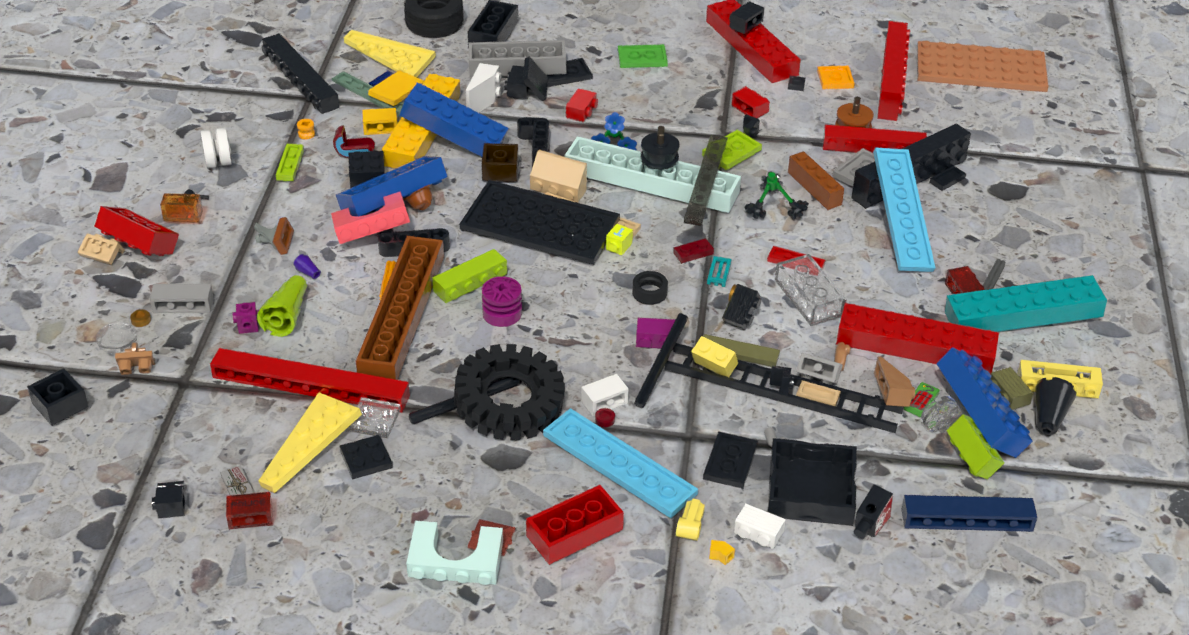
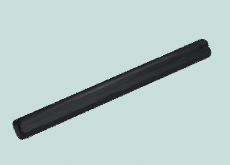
[634,313,688,408]
[408,377,520,424]

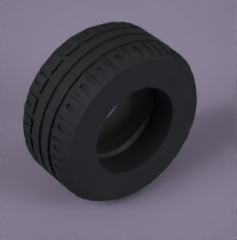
[404,0,464,38]

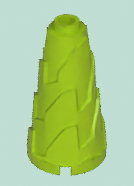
[257,275,307,337]

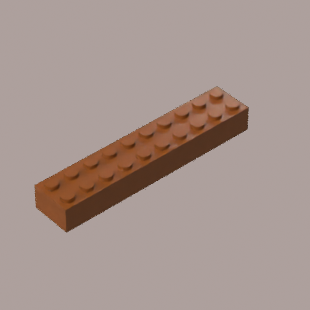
[356,236,444,380]

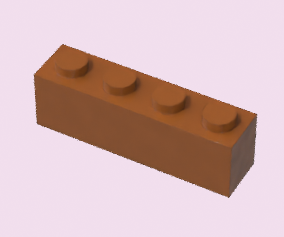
[788,151,844,210]

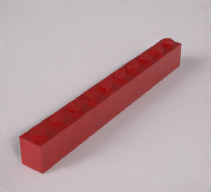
[210,348,410,413]

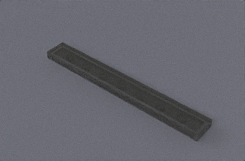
[684,135,728,226]

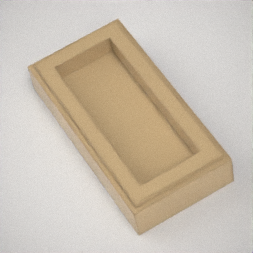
[796,381,841,406]

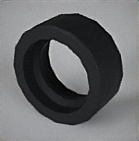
[632,271,668,305]

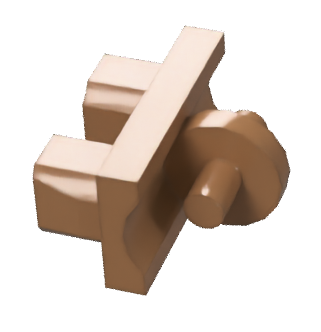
[115,342,155,375]

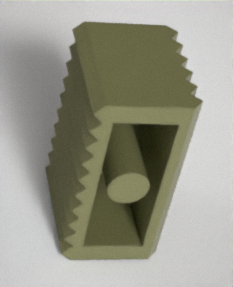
[990,367,1033,410]

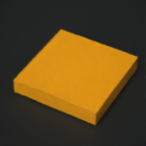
[817,66,855,89]

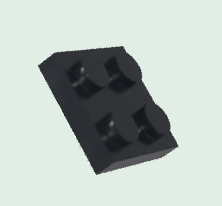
[339,435,392,480]

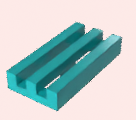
[707,256,732,287]

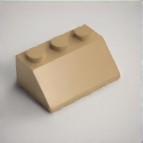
[530,150,587,202]

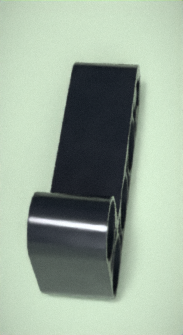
[517,117,549,167]
[377,228,450,257]

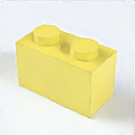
[691,336,738,377]

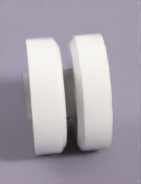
[201,127,231,168]

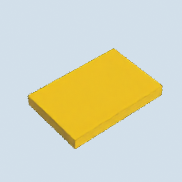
[368,70,424,106]

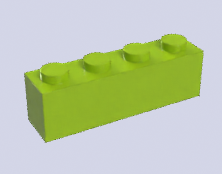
[432,249,507,303]

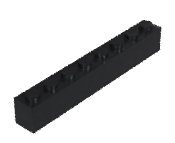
[261,33,339,114]

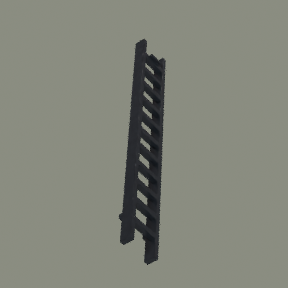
[664,343,904,433]

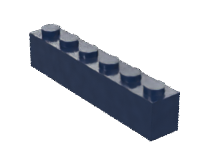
[901,495,1038,532]

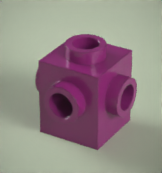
[232,302,260,334]

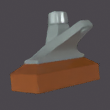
[254,217,294,255]

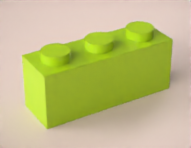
[946,414,1005,480]

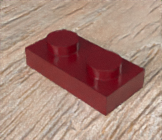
[673,238,714,264]

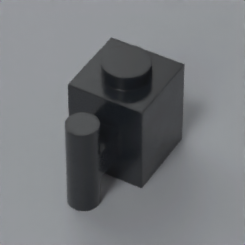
[152,481,185,519]

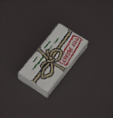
[220,465,255,506]

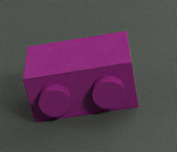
[636,317,675,349]

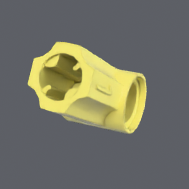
[676,499,705,541]

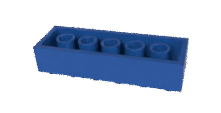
[399,82,509,157]
[336,156,448,217]
[937,347,1033,458]

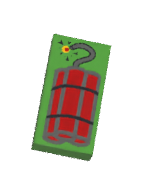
[904,382,940,418]

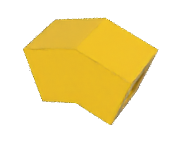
[709,540,735,565]

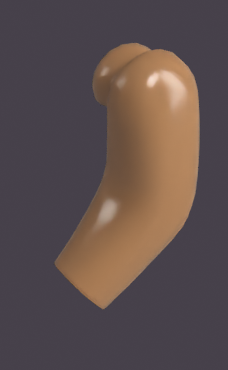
[834,342,850,371]

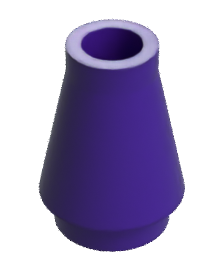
[293,254,321,279]

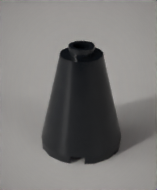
[1035,377,1077,435]

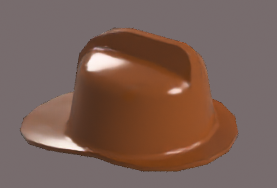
[403,185,433,211]

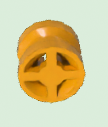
[297,119,315,139]

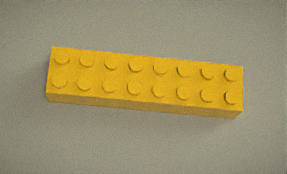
[382,73,460,169]

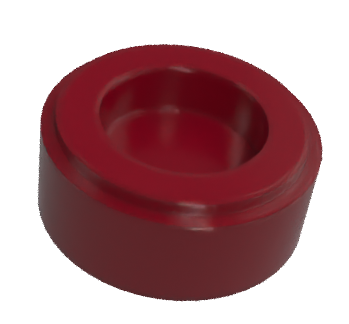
[595,408,615,428]

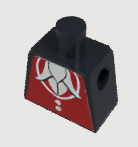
[853,484,893,539]

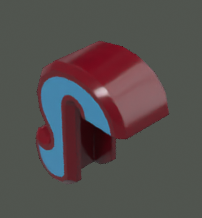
[333,125,375,158]

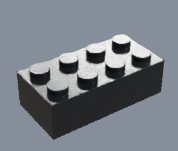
[467,0,518,48]

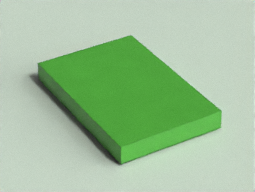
[617,44,668,68]

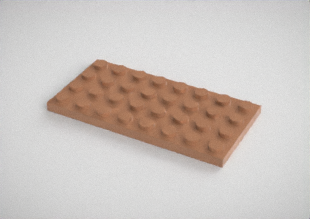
[917,41,1048,92]

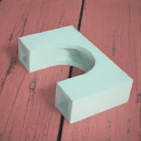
[406,521,503,585]

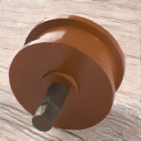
[835,96,874,128]

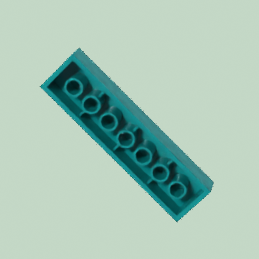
[945,275,1107,332]

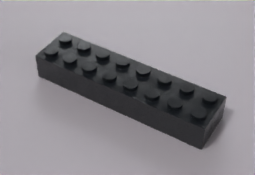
[851,123,971,209]

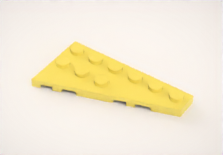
[344,30,436,77]
[258,393,362,493]

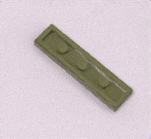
[704,334,780,367]

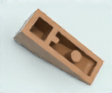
[874,356,915,407]

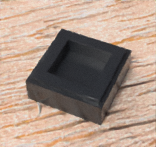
[788,76,806,91]

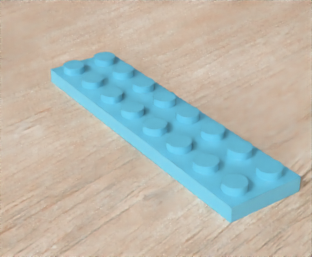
[873,148,936,272]
[543,408,698,518]

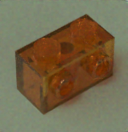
[160,193,203,223]

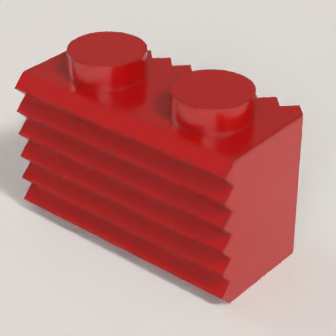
[732,86,770,118]
[566,88,598,122]

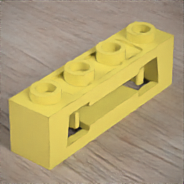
[1017,360,1103,399]

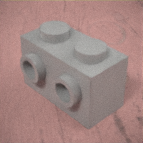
[796,353,843,385]

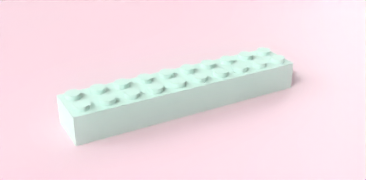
[564,136,741,213]

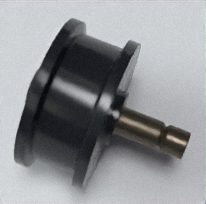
[640,126,680,170]

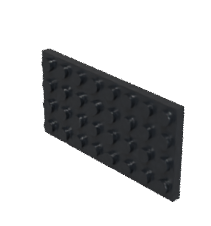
[459,180,620,265]

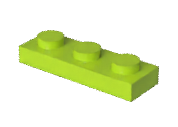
[276,144,304,181]

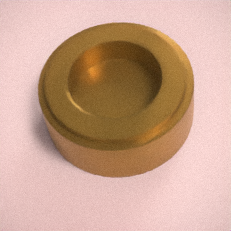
[130,309,151,327]

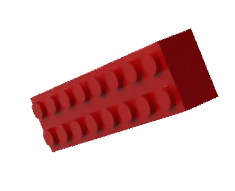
[706,0,801,83]
[877,21,910,121]
[836,303,999,374]

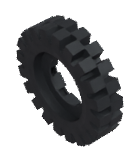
[454,344,565,441]

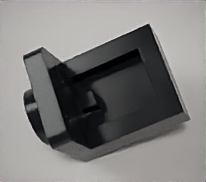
[743,114,760,139]
[769,366,794,396]

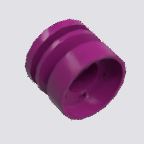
[482,276,522,327]

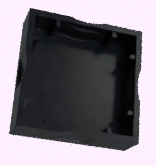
[767,438,857,526]

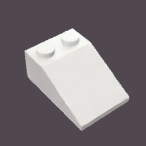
[466,63,502,113]

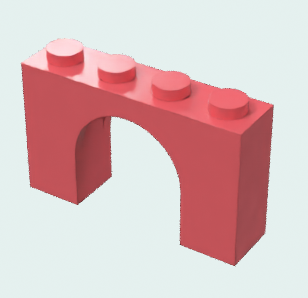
[331,192,410,244]

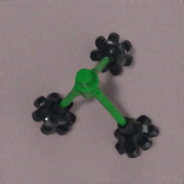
[744,171,809,220]

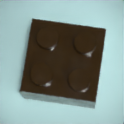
[482,143,519,182]

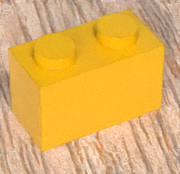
[362,108,397,135]

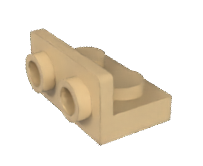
[77,233,125,265]

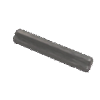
[981,259,1006,290]

